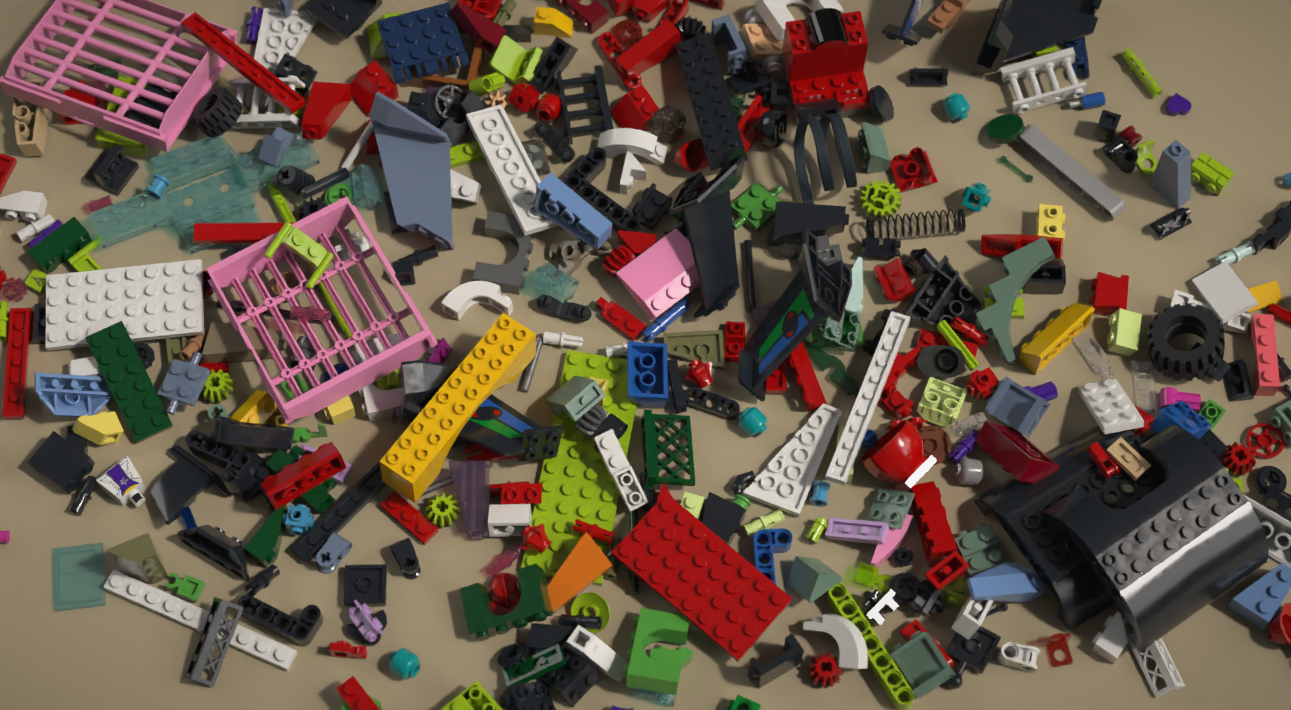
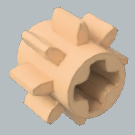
[483,90,508,108]

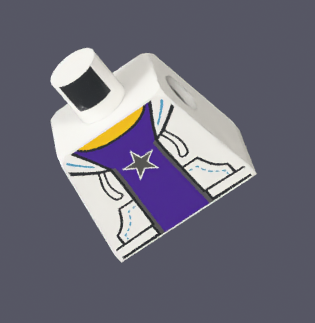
[96,456,146,507]

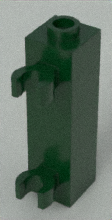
[266,444,338,514]

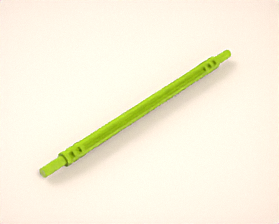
[263,175,354,348]

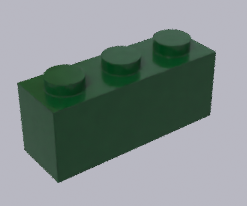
[27,217,92,274]

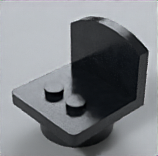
[305,0,382,39]

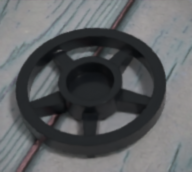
[434,85,462,120]

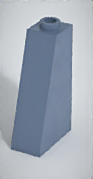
[1149,140,1191,209]

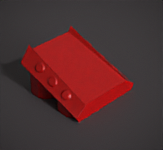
[890,147,938,192]

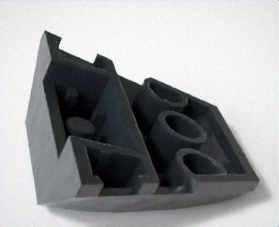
[905,255,982,335]

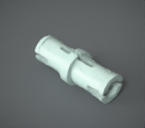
[1215,242,1255,265]

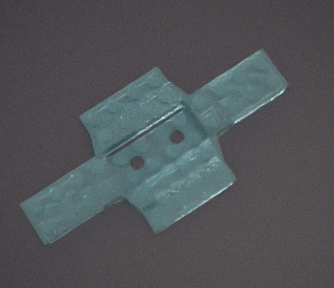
[89,131,320,254]

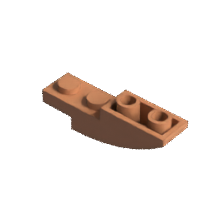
[926,0,970,34]

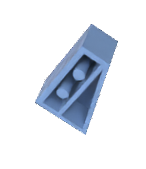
[1227,563,1291,630]

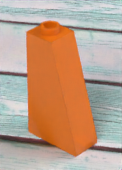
[547,532,614,613]

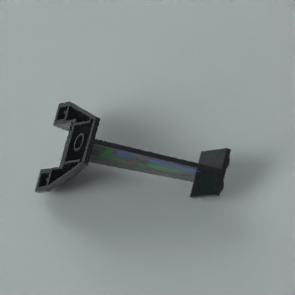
[737,228,852,402]
[392,360,563,462]

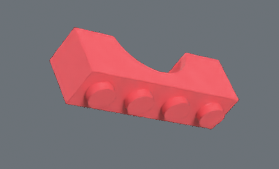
[1248,314,1280,396]

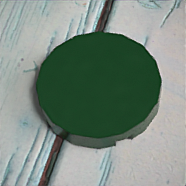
[986,114,1025,144]

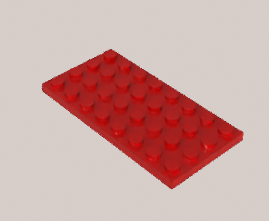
[612,493,792,662]

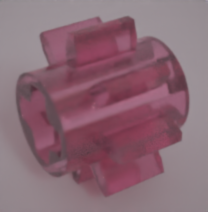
[2,277,28,302]

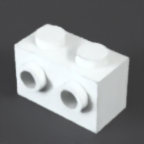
[488,504,532,537]

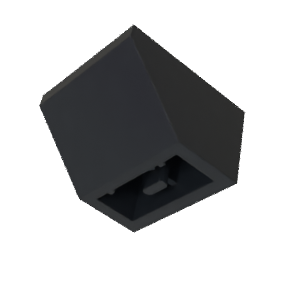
[1023,258,1066,294]

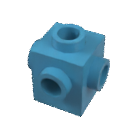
[283,504,314,535]

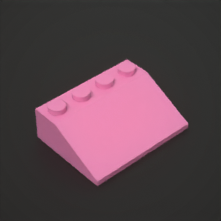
[615,228,700,320]

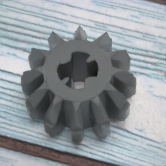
[576,404,608,438]

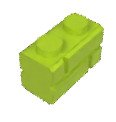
[1191,152,1235,196]

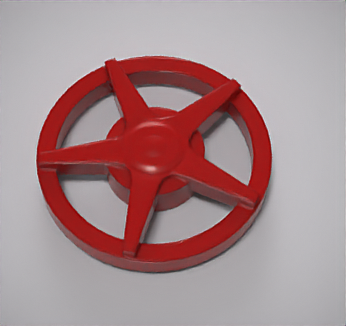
[1246,423,1284,459]

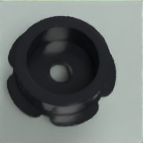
[893,547,913,567]

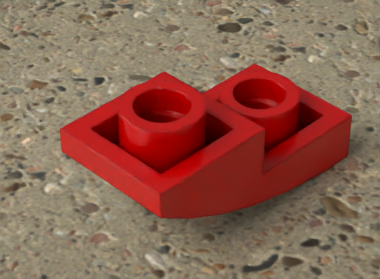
[724,321,746,362]

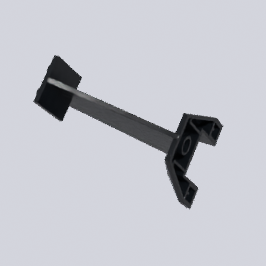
[972,0,1102,75]
[669,154,745,318]

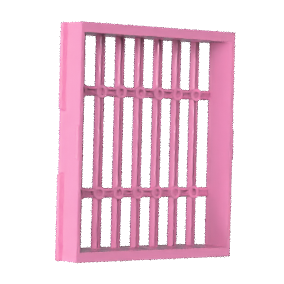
[0,0,238,152]
[206,196,438,424]

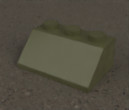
[109,533,168,584]

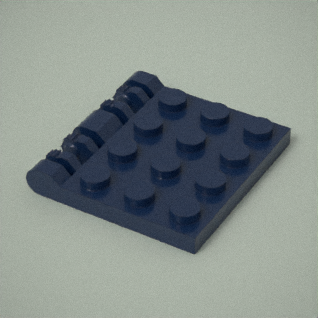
[377,2,470,84]

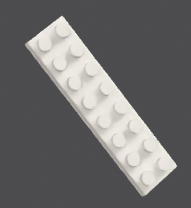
[466,104,559,236]

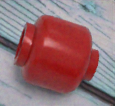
[535,94,563,122]

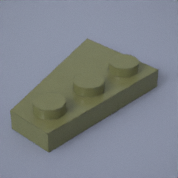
[663,330,725,370]

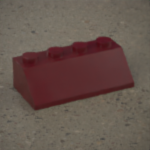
[975,420,1060,484]

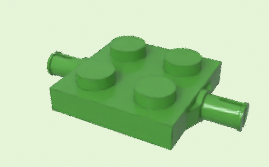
[731,182,783,231]

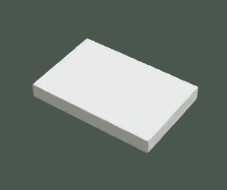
[1192,261,1258,324]

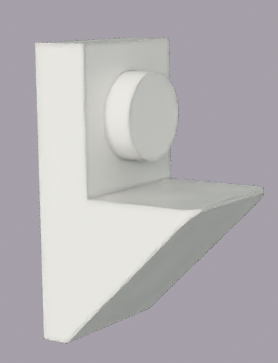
[620,151,646,195]

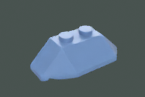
[34,372,113,417]

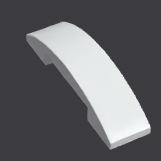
[1170,289,1251,333]

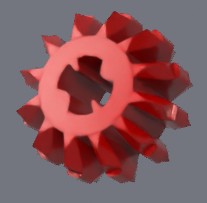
[602,245,635,278]
[1221,442,1256,477]
[808,652,844,688]

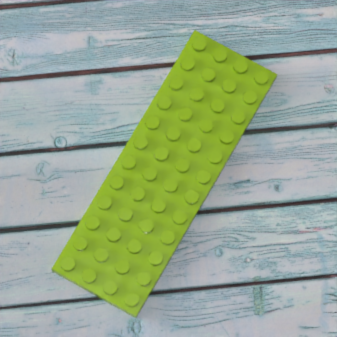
[521,350,638,586]

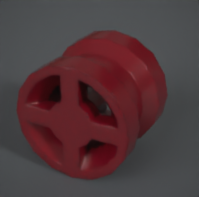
[1119,125,1143,148]

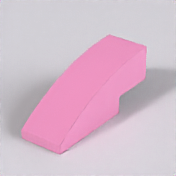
[869,514,913,571]

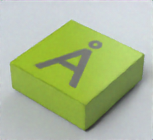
[24,268,47,294]

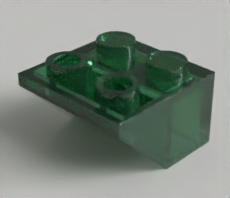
[810,308,861,352]

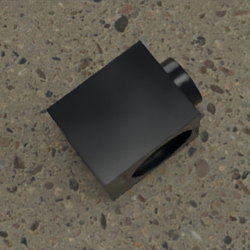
[1094,109,1121,142]

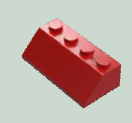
[261,442,347,510]

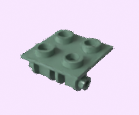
[866,488,915,529]

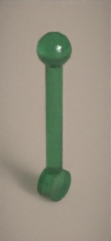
[1000,156,1033,183]

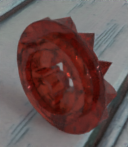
[613,20,642,47]

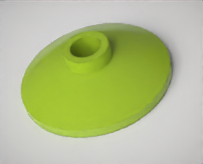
[571,592,610,634]

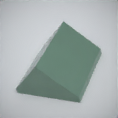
[786,556,843,603]

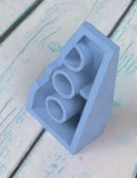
[967,562,1046,603]

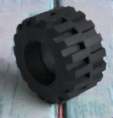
[191,87,243,138]

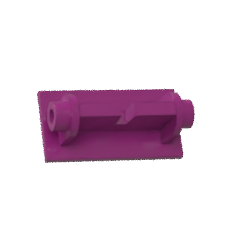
[423,338,452,363]

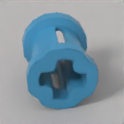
[145,174,170,200]
[810,481,831,507]

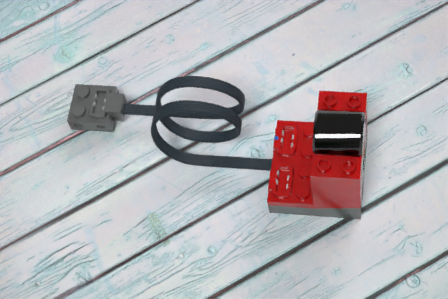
[781,8,871,265]

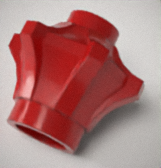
[684,359,714,389]
[520,523,551,555]

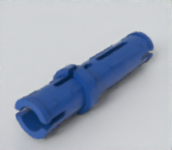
[641,297,692,342]

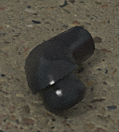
[731,471,755,495]

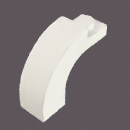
[597,128,667,166]
[441,281,513,321]
[803,614,868,669]

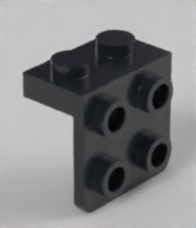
[538,648,601,708]
[499,681,556,710]

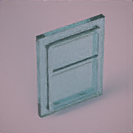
[53,543,105,612]

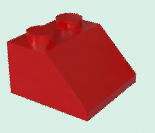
[351,60,399,117]
[610,85,662,132]

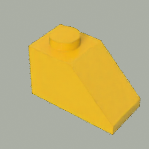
[534,7,574,38]

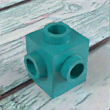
[962,182,991,212]

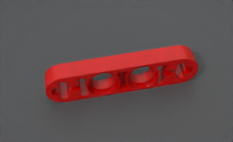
[598,32,642,91]

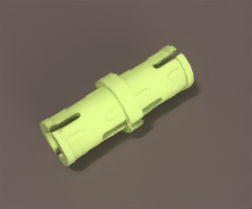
[743,509,785,537]

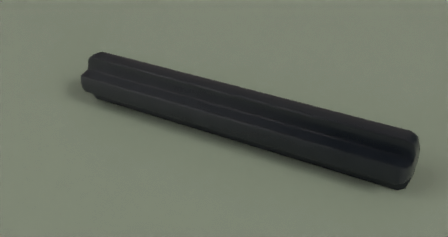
[170,445,234,497]

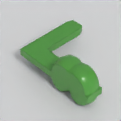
[293,423,328,443]

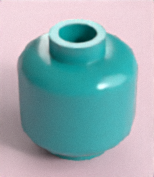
[942,93,971,122]
[738,407,768,436]
[389,648,421,680]

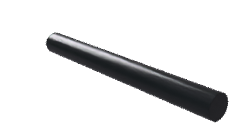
[744,240,756,313]

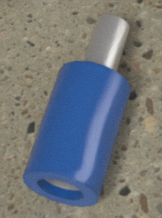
[1068,92,1105,109]

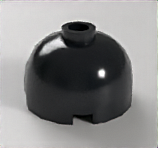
[754,110,787,148]

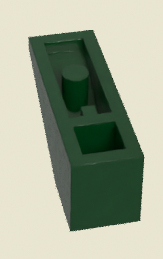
[244,504,288,568]

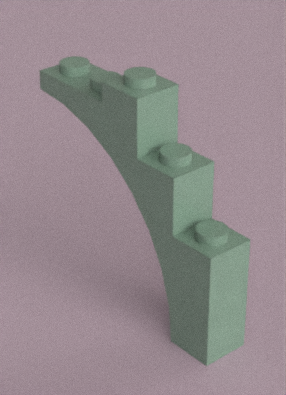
[975,237,1055,365]

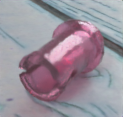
[87,195,113,214]

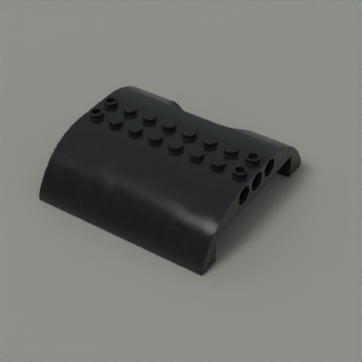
[1043,425,1269,653]

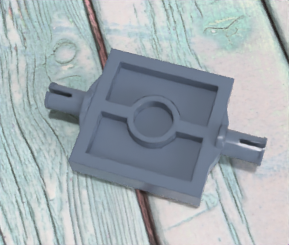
[157,351,210,415]

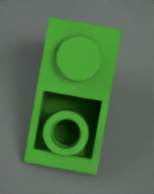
[650,646,693,671]

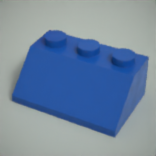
[627,341,668,408]

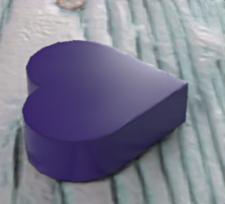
[1166,93,1191,116]

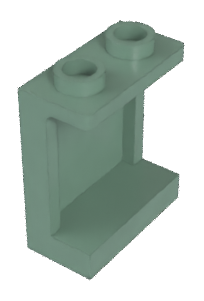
[545,375,606,421]
[890,631,956,698]

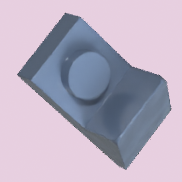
[258,127,295,167]

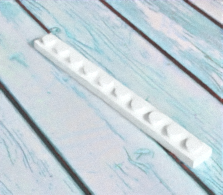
[826,311,910,485]
[103,569,297,671]

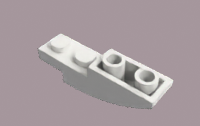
[593,429,649,512]

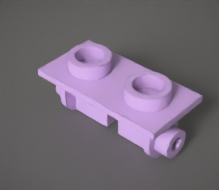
[348,600,385,642]

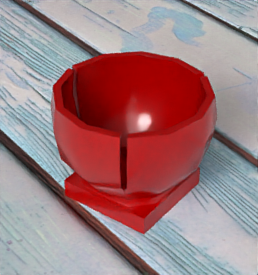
[860,420,937,491]

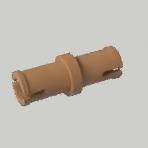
[179,329,209,362]

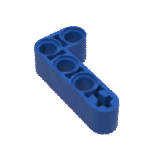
[753,528,793,584]

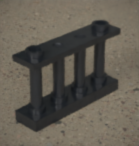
[554,65,613,145]

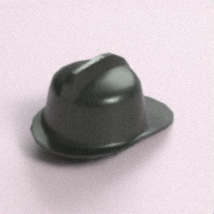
[917,345,966,378]

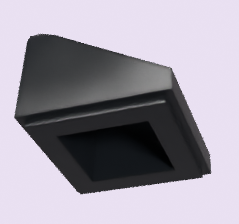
[393,260,416,286]

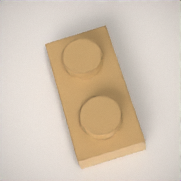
[1106,437,1151,481]

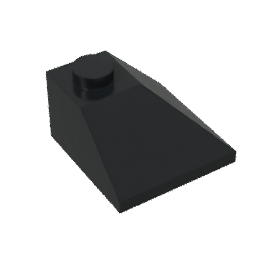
[407,91,449,126]

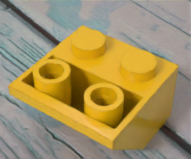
[230,389,288,448]

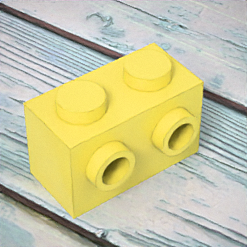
[1036,204,1066,242]

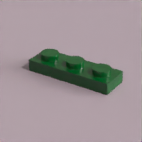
[502,644,566,687]

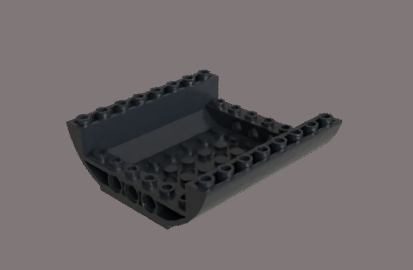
[973,425,1166,632]

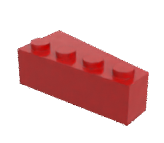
[909,481,957,568]

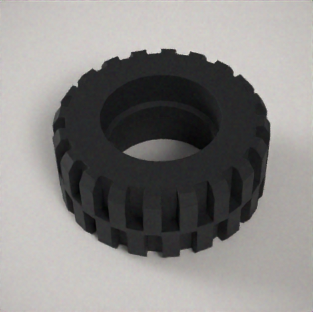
[1147,303,1225,381]

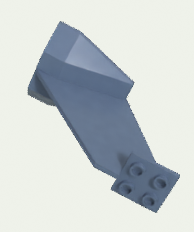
[369,92,455,250]

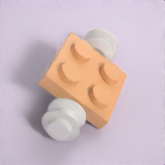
[741,9,783,75]

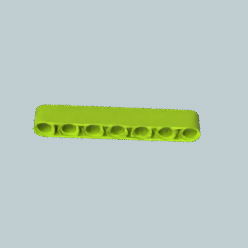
[827,583,914,710]

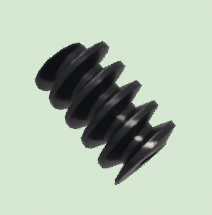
[276,165,315,196]

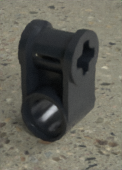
[1103,136,1138,173]
[902,248,939,275]
[593,413,628,453]
[390,537,421,580]

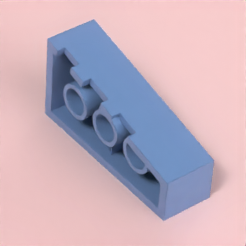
[535,172,612,250]

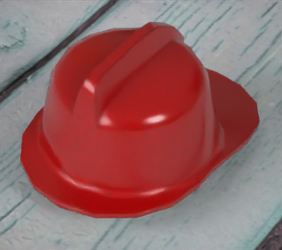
[673,138,709,172]
[488,573,521,616]
[1268,603,1291,645]

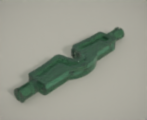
[803,338,860,398]

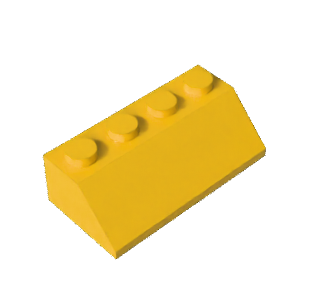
[1018,303,1095,375]

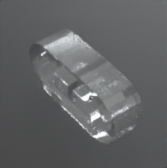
[950,412,988,438]

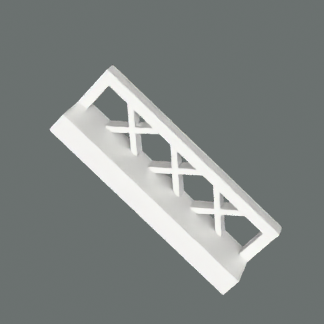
[1123,618,1185,698]

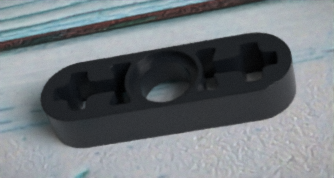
[667,359,687,413]
[684,387,740,420]

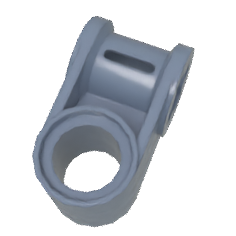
[316,532,352,574]

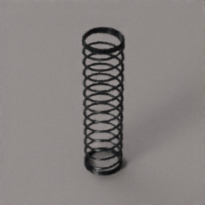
[866,208,966,240]

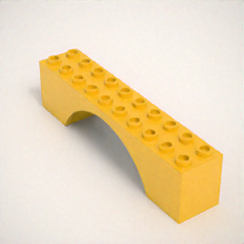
[380,313,536,503]

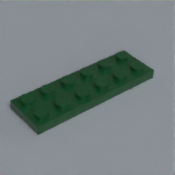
[85,321,173,444]

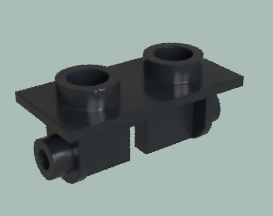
[909,67,948,86]
[1150,207,1192,240]
[860,237,901,259]

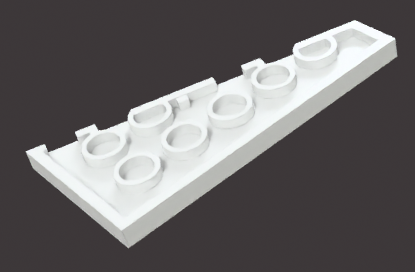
[245,8,317,108]
[742,403,842,517]

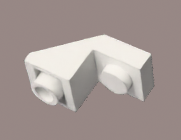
[69,356,104,377]

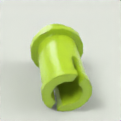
[805,517,827,544]

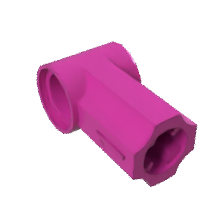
[1160,387,1201,412]

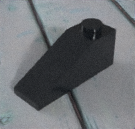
[528,36,578,94]

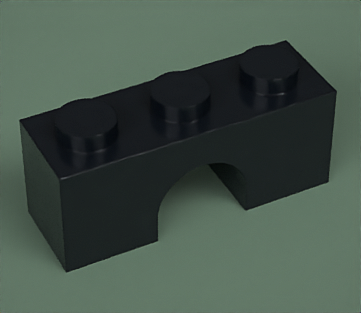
[434,90,486,147]

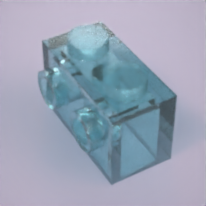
[349,164,383,211]
[531,263,580,303]

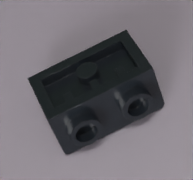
[632,183,673,231]

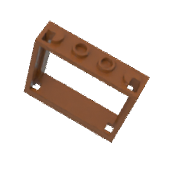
[404,18,485,94]

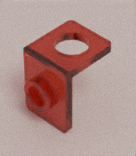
[1046,633,1073,668]

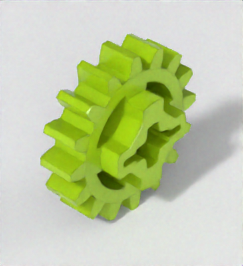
[860,179,902,220]

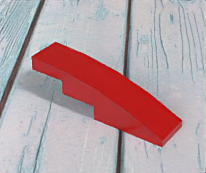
[981,234,1063,259]

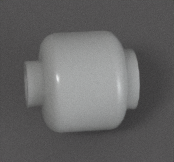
[954,458,986,486]

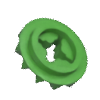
[325,184,356,206]

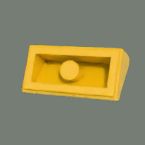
[1246,280,1283,313]

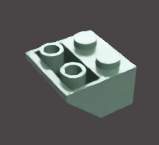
[856,122,891,174]

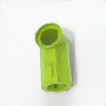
[469,72,506,96]

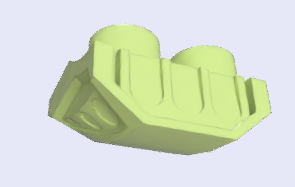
[917,376,967,427]

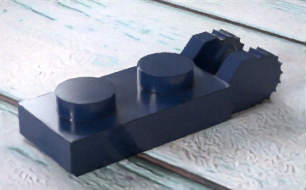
[1065,37,1089,78]

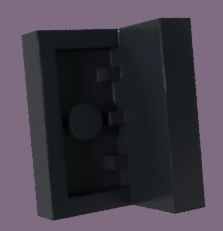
[85,144,139,196]

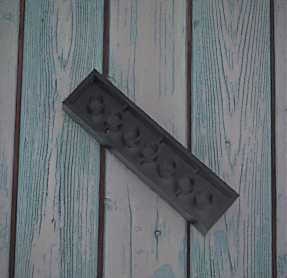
[675,33,748,171]

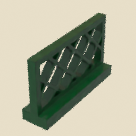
[641,409,695,488]

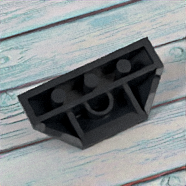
[177,525,250,581]

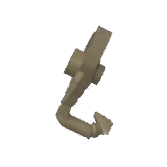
[549,239,611,279]

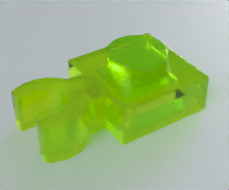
[853,562,892,591]

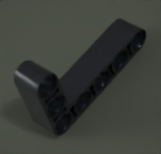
[564,147,640,232]

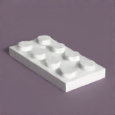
[1078,379,1144,434]

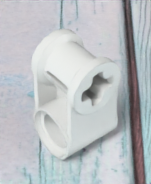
[998,642,1040,672]

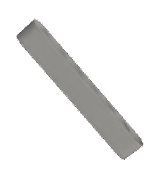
[1015,124,1126,221]

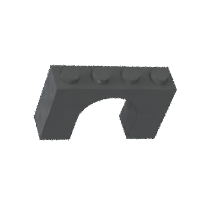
[472,211,537,295]

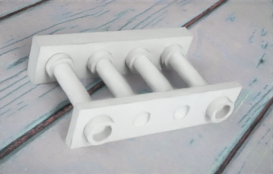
[1000,47,1087,114]
[228,75,305,129]

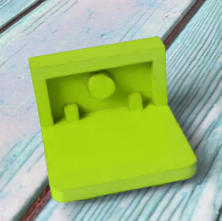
[489,36,543,85]

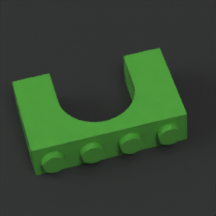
[623,608,690,695]

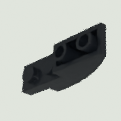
[1252,201,1291,255]

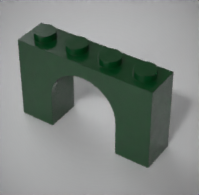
[460,563,553,641]

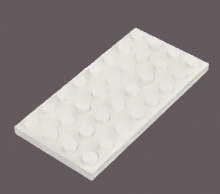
[46,259,204,351]

